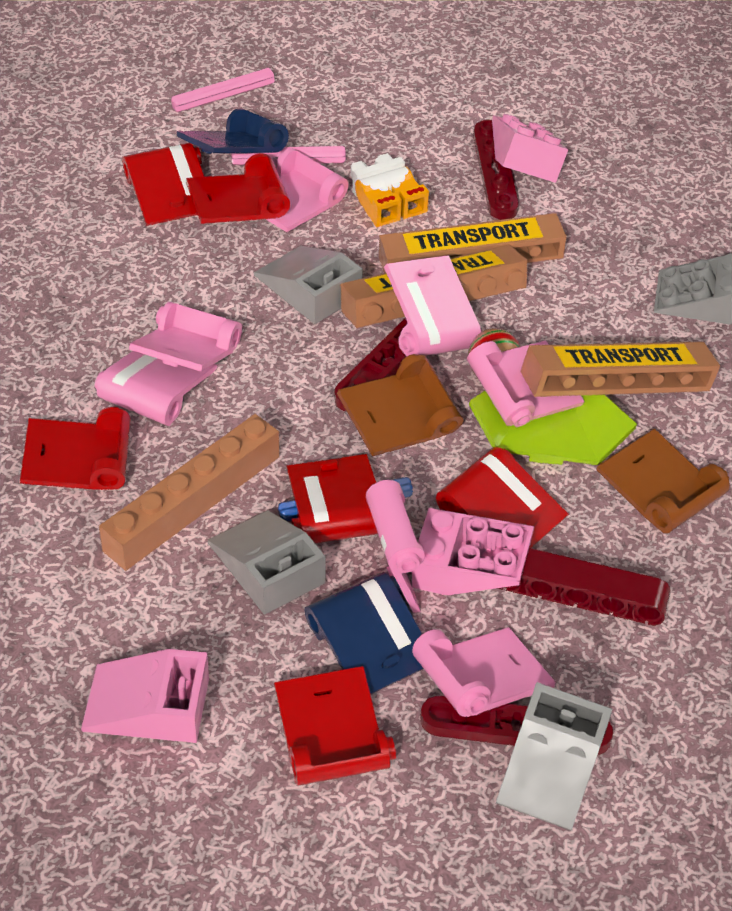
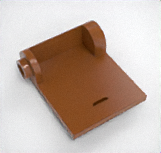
[337,354,464,457]
[596,428,730,534]

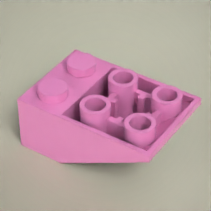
[492,113,568,183]
[412,508,534,595]
[81,649,209,743]

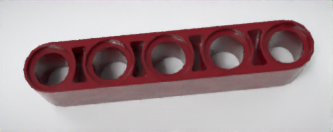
[497,548,671,626]

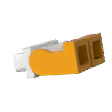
[351,153,429,227]

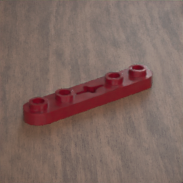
[473,119,519,220]
[334,317,408,412]
[420,696,614,755]

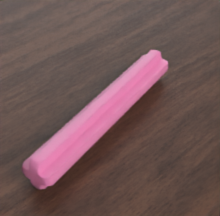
[171,68,274,112]
[232,146,346,165]

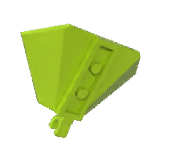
[469,391,637,465]

